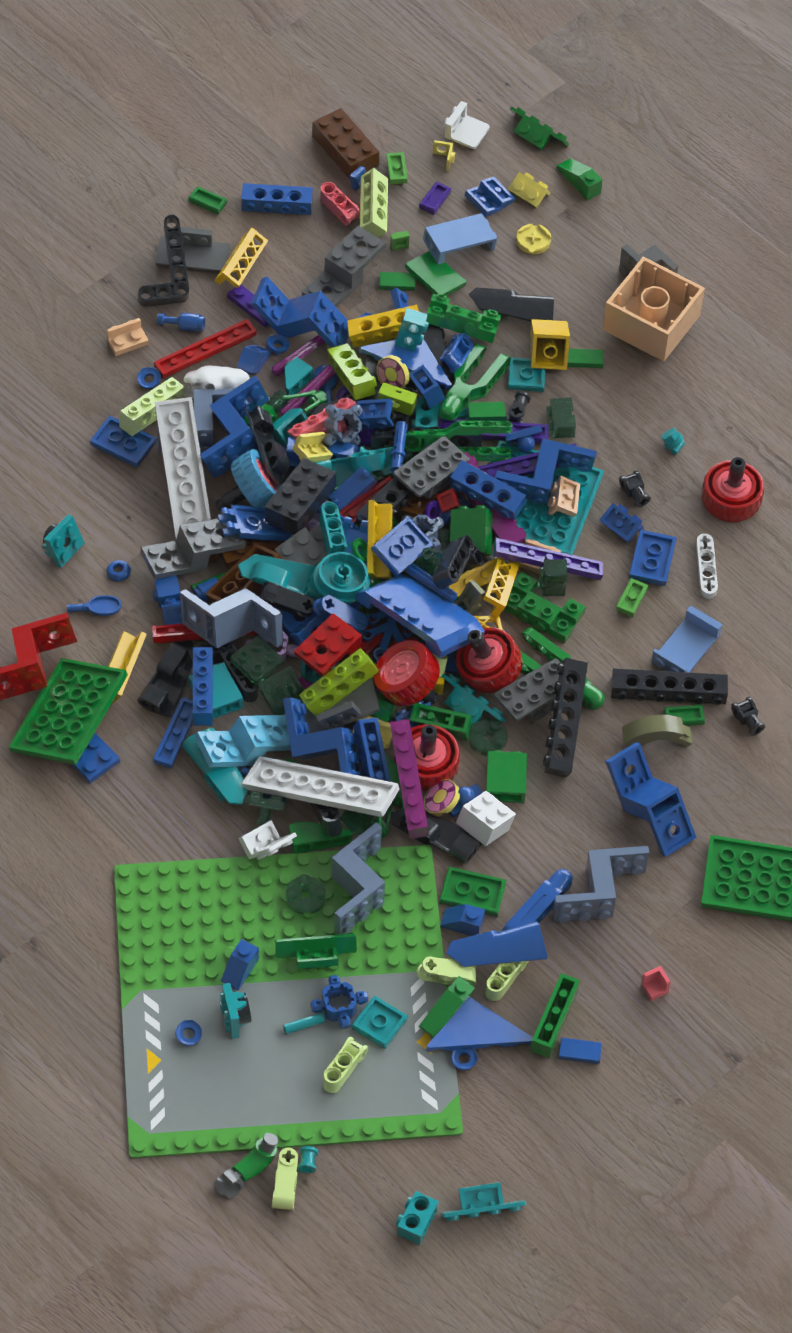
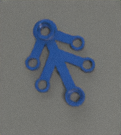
[362,611,414,663]

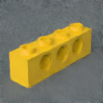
[347,305,419,348]

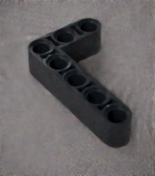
[138,214,189,307]

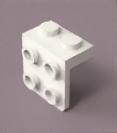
[444,101,490,149]
[238,820,297,860]

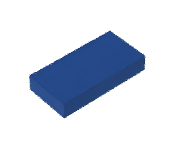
[559,1037,602,1064]

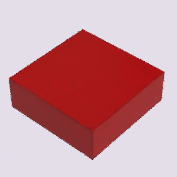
[436,488,460,513]

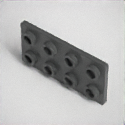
[155,227,230,272]
[393,436,470,500]
[495,658,573,724]
[305,678,380,733]

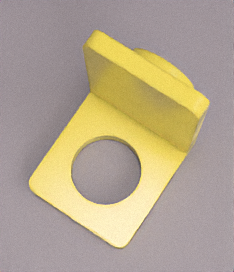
[433,140,455,171]

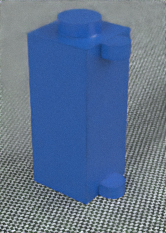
[329,466,378,510]

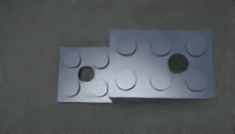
[157,388,249,454]
[180,588,283,648]
[332,822,385,935]
[553,846,649,923]

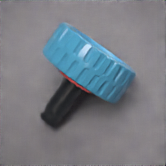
[216,449,283,511]

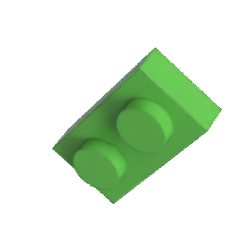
[386,152,408,184]
[616,578,648,617]

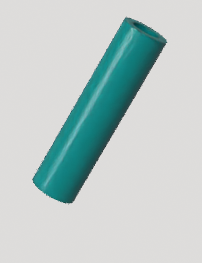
[283,1013,325,1034]

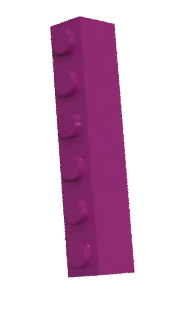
[464,452,527,544]
[390,719,429,839]

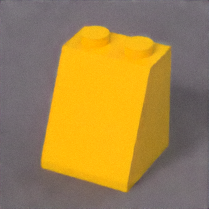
[530,319,570,370]

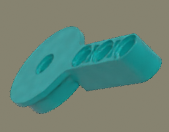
[313,502,370,604]

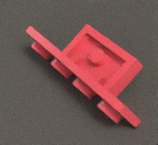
[288,397,357,443]

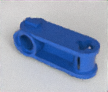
[440,333,473,373]
[313,595,368,635]

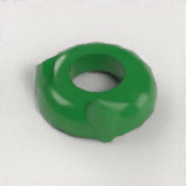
[349,538,368,562]

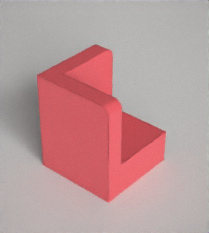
[641,966,671,1001]

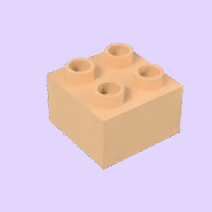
[603,257,705,362]

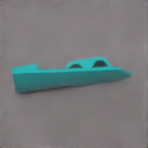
[315,447,393,493]
[238,554,323,600]
[182,728,248,805]

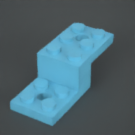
[194,715,291,767]

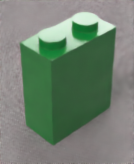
[450,505,493,556]
[486,750,527,803]

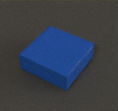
[350,166,366,190]

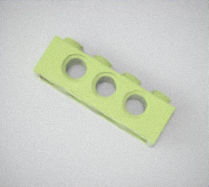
[360,168,388,238]
[119,377,185,436]

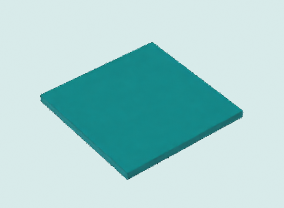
[472,440,604,555]

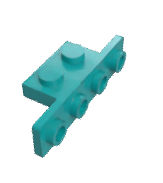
[441,673,507,726]
[441,1182,526,1221]

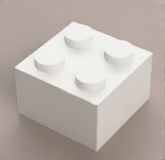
[456,791,516,846]

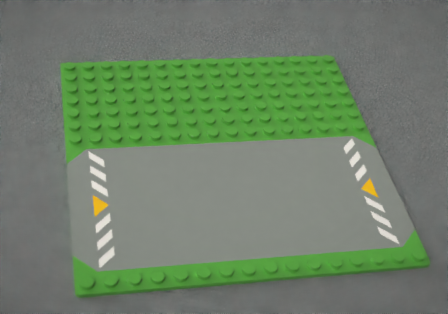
[114,845,463,1159]

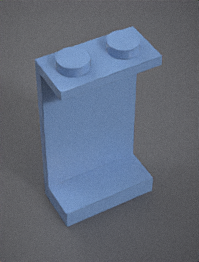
[423,213,497,264]
[651,606,723,672]

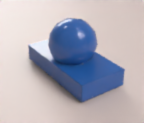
[505,425,542,452]
[449,784,483,818]

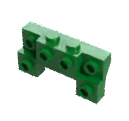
[426,294,501,343]
[504,572,586,643]

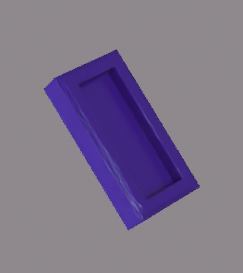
[419,181,451,215]

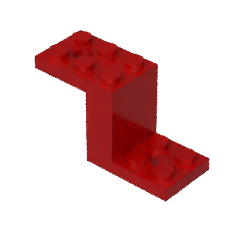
[294,611,384,677]
[0,612,78,701]

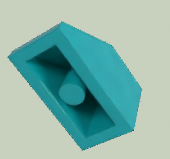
[284,357,313,400]

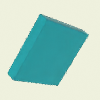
[508,357,545,392]
[351,995,408,1049]

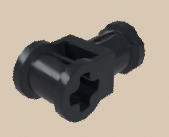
[507,391,531,423]
[619,470,651,507]
[731,697,765,736]

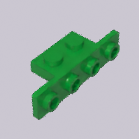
[510,106,569,150]
[275,934,357,969]

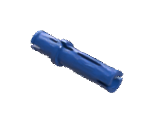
[390,421,408,473]

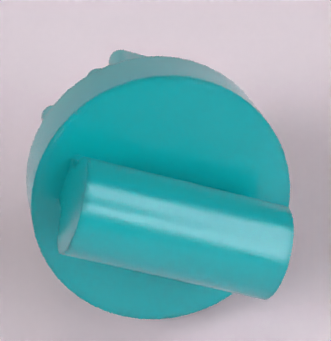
[661,428,685,455]

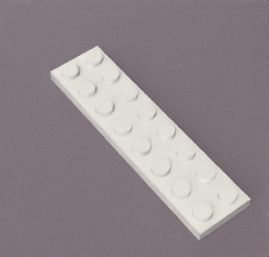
[155,397,211,538]
[242,756,400,817]

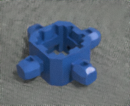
[310,975,368,1029]

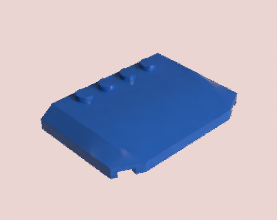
[355,574,485,658]

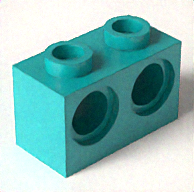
[395,308,429,351]
[411,397,439,429]
[395,1191,439,1245]

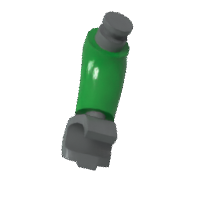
[213,1133,278,1199]

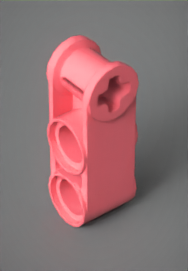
[320,182,360,226]

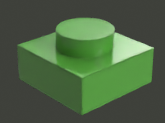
[390,231,410,251]

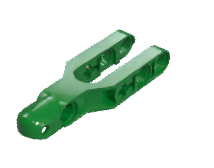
[439,344,511,420]
[405,421,513,461]
[520,627,605,710]

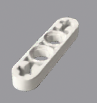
[696,534,718,599]

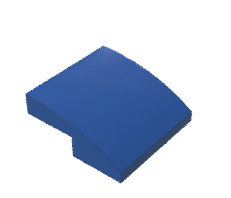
[464,177,515,217]

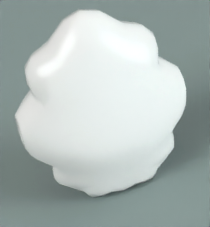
[184,365,250,398]

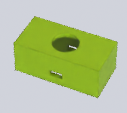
[377,382,418,416]

